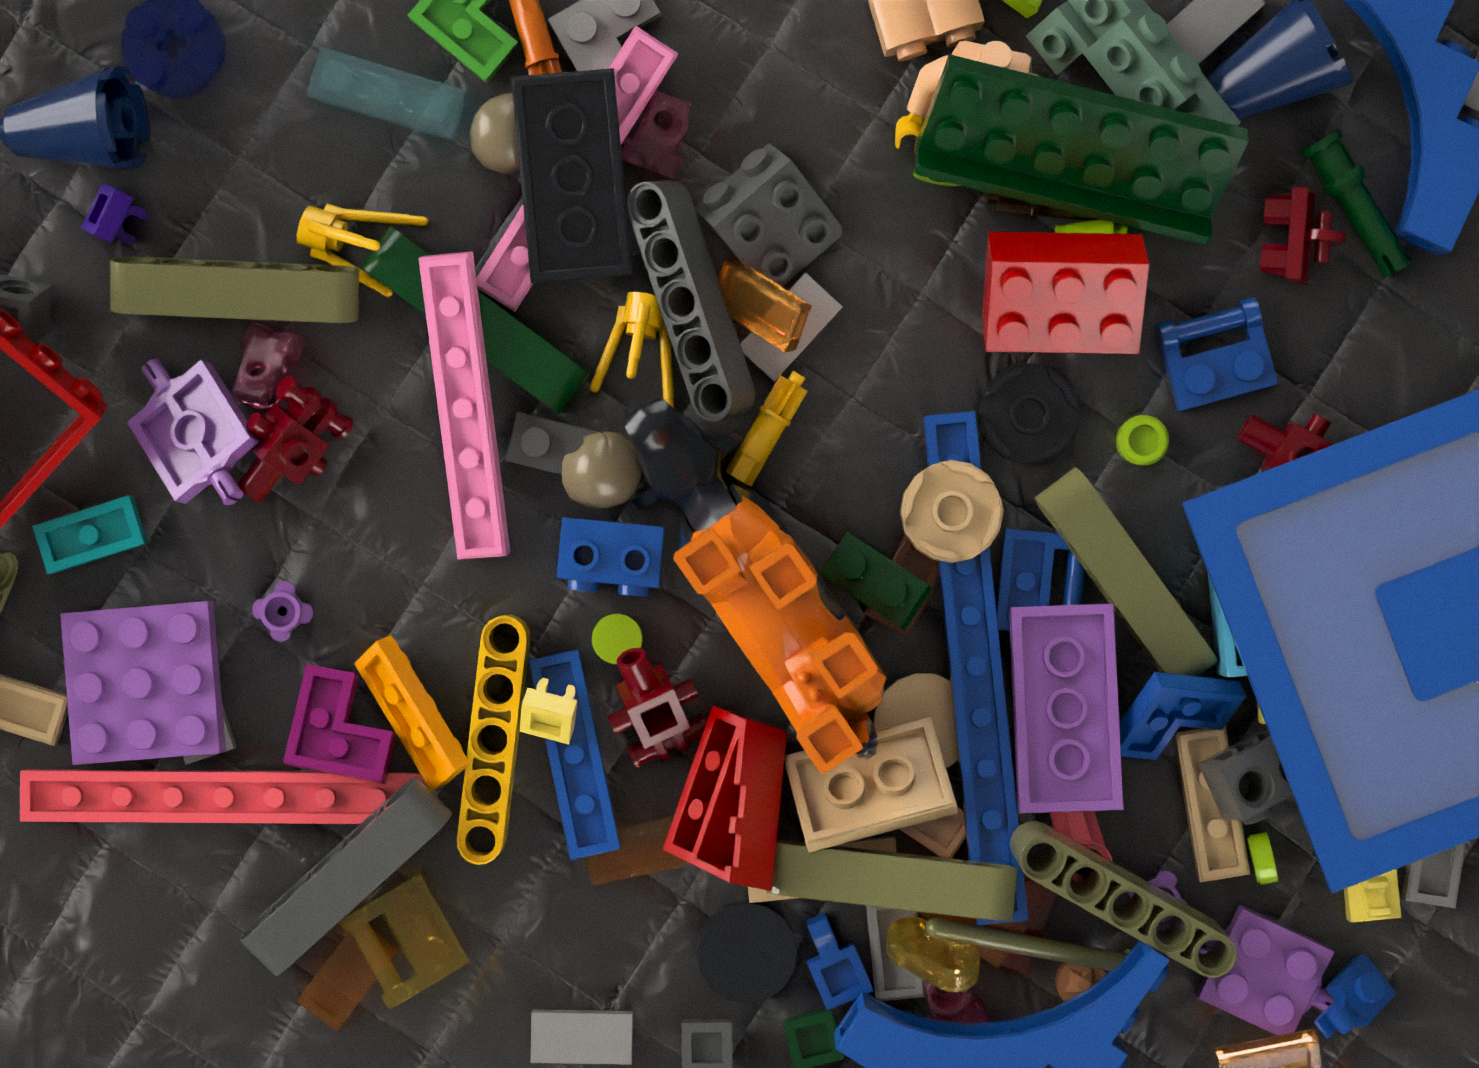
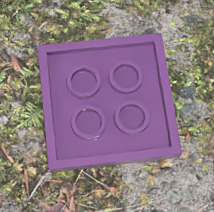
[60,601,226,765]

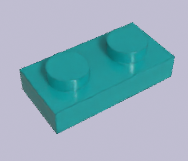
[32,495,149,574]

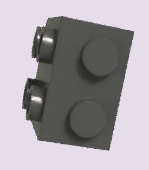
[695,143,842,294]

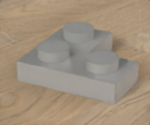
[547,0,661,71]

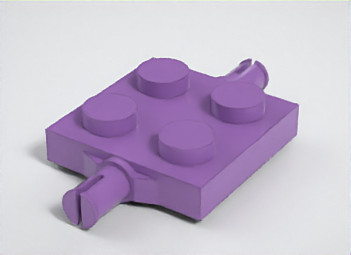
[127,358,260,505]
[1196,904,1334,1041]

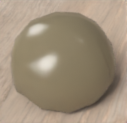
[469,93,520,174]
[562,431,642,509]

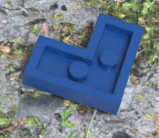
[1119,672,1246,760]

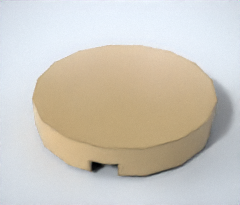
[900,460,1004,563]
[873,673,958,768]

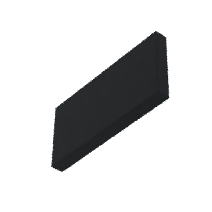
[511,68,633,283]

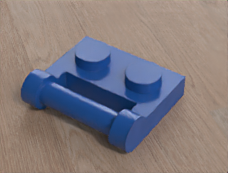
[1155,297,1278,412]
[996,528,1086,631]

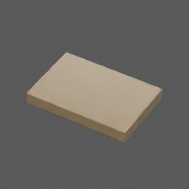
[784,717,958,853]

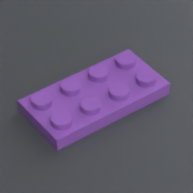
[1009,604,1124,814]

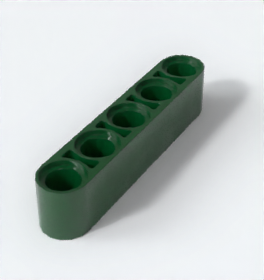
[360,226,589,415]

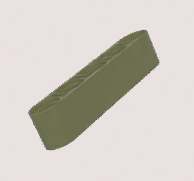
[110,256,359,323]
[1034,467,1218,677]
[1010,821,1237,978]
[766,840,1017,921]

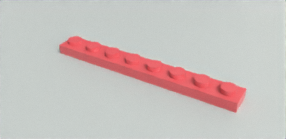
[20,769,429,824]

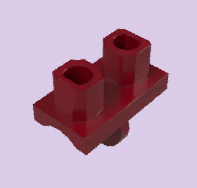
[1260,187,1346,285]

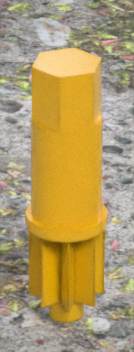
[725,371,808,486]

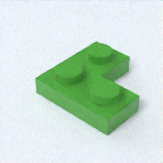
[407,0,519,84]

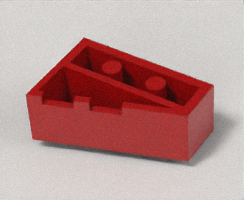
[662,705,787,891]

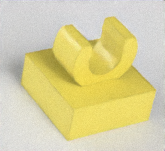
[520,678,577,745]
[1344,869,1401,923]

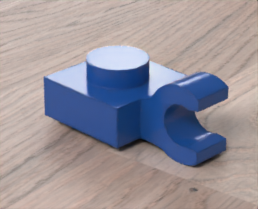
[806,912,874,1011]
[1314,954,1396,1039]

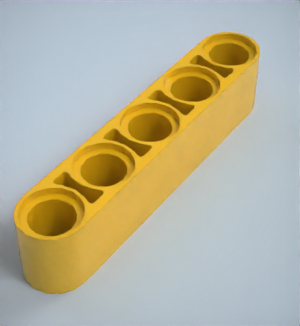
[457,614,531,865]

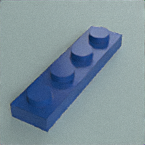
[528,649,622,860]

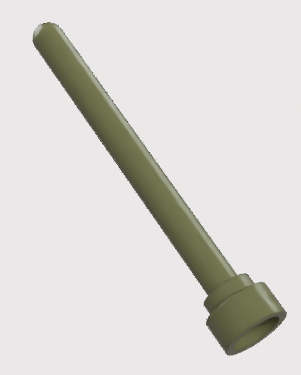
[926,918,1134,971]

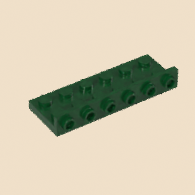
[915,54,1249,245]

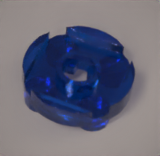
[121,0,226,98]

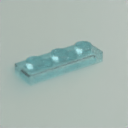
[306,46,468,141]

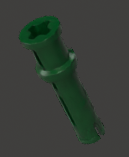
[1300,128,1412,278]

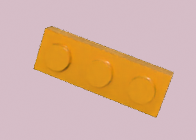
[354,635,470,792]

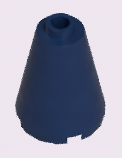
[1208,0,1354,119]
[0,66,150,170]

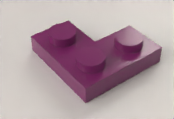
[283,664,397,784]

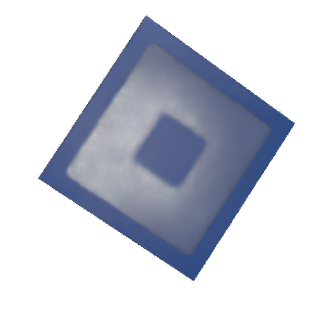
[1181,389,1479,893]

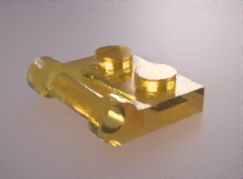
[339,874,470,1009]

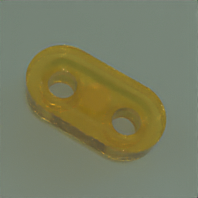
[886,917,980,992]

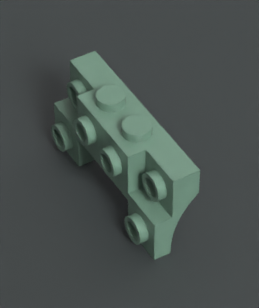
[1026,0,1241,126]

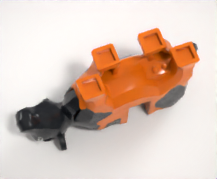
[624,396,887,774]

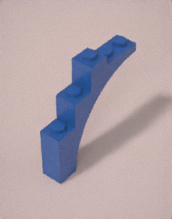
[1342,0,1479,256]
[834,941,1170,1068]

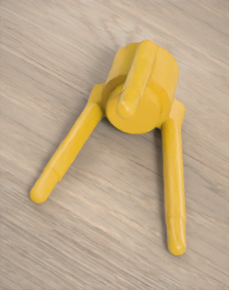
[296,203,429,297]
[590,292,674,408]

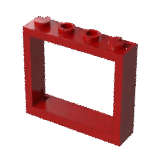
[0,309,108,529]

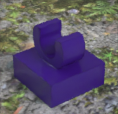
[81,183,148,244]

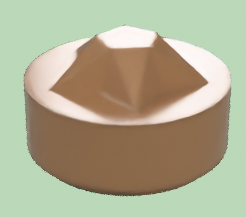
[1055,963,1106,1001]

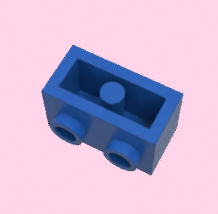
[556,517,665,597]

